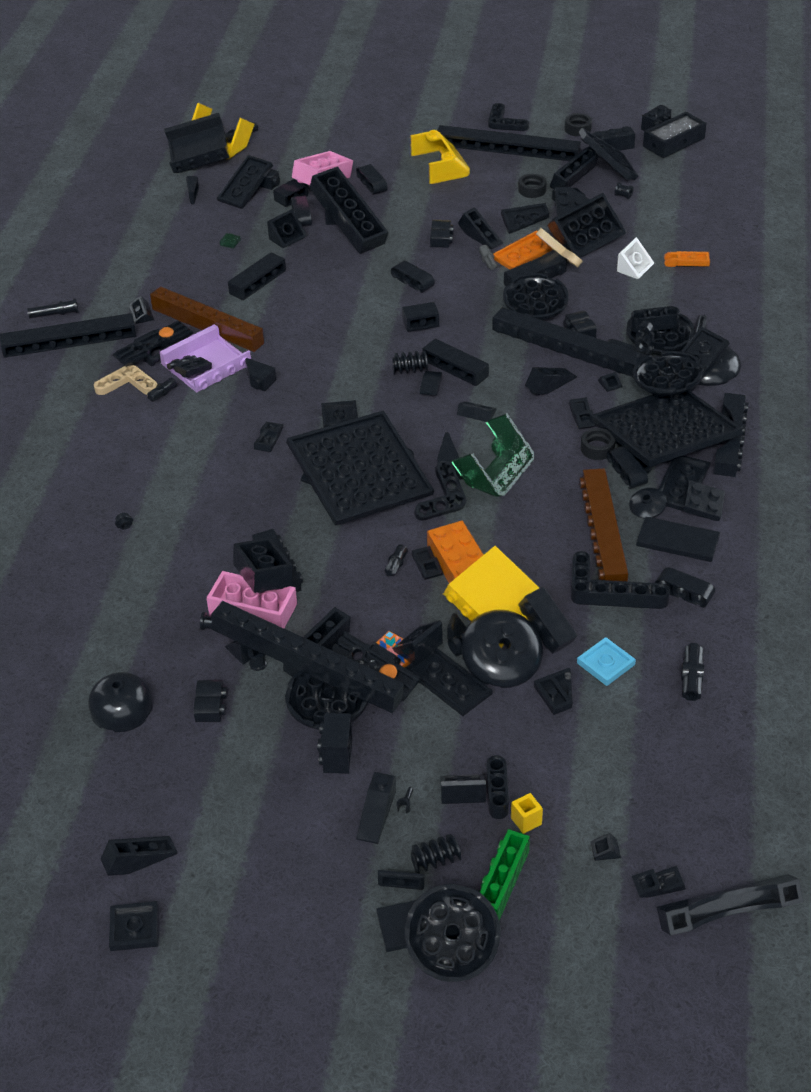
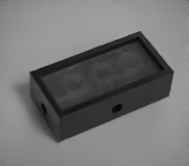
[643,112,707,158]

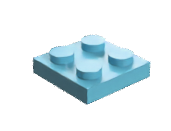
[577,637,636,686]

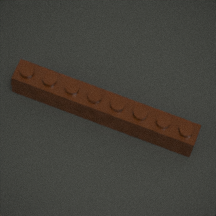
[150,286,264,352]
[579,468,628,582]

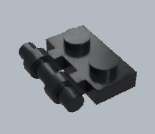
[167,355,212,377]

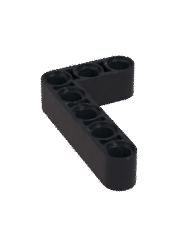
[571,551,670,609]

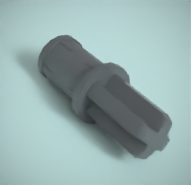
[479,245,497,270]

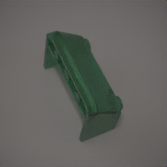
[451,414,534,497]

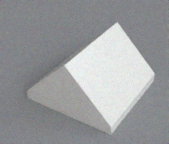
[617,237,654,279]

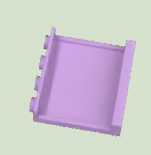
[160,324,251,393]

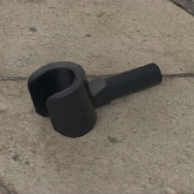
[397,787,413,813]

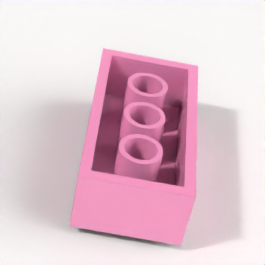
[292,151,353,187]
[207,571,297,628]

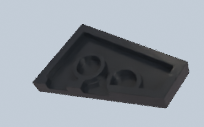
[501,203,550,234]

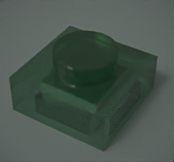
[220,233,241,249]

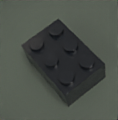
[233,538,292,593]

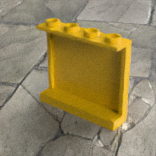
[443,546,539,648]

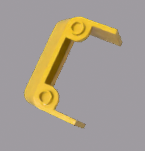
[192,103,254,160]
[410,130,470,184]

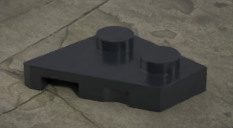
[534,668,573,715]

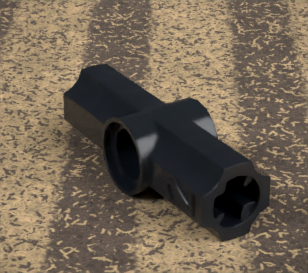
[681,643,704,701]

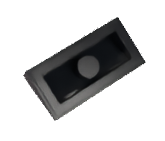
[129,296,154,324]
[457,401,497,422]
[378,870,426,890]

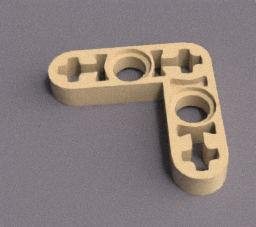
[536,228,583,268]
[94,365,157,395]

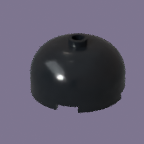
[88,672,153,732]

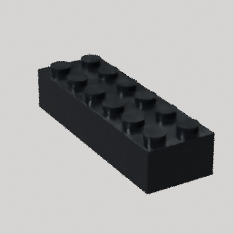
[309,166,388,254]

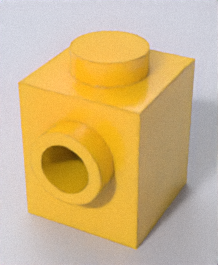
[511,793,543,834]

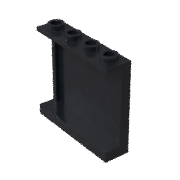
[164,113,230,173]

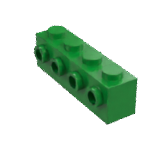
[480,829,530,920]

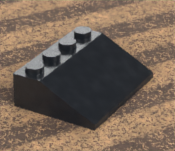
[547,193,627,258]

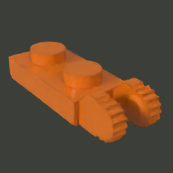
[664,251,710,267]

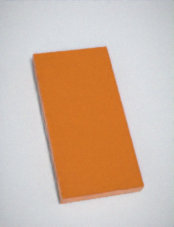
[493,230,553,270]

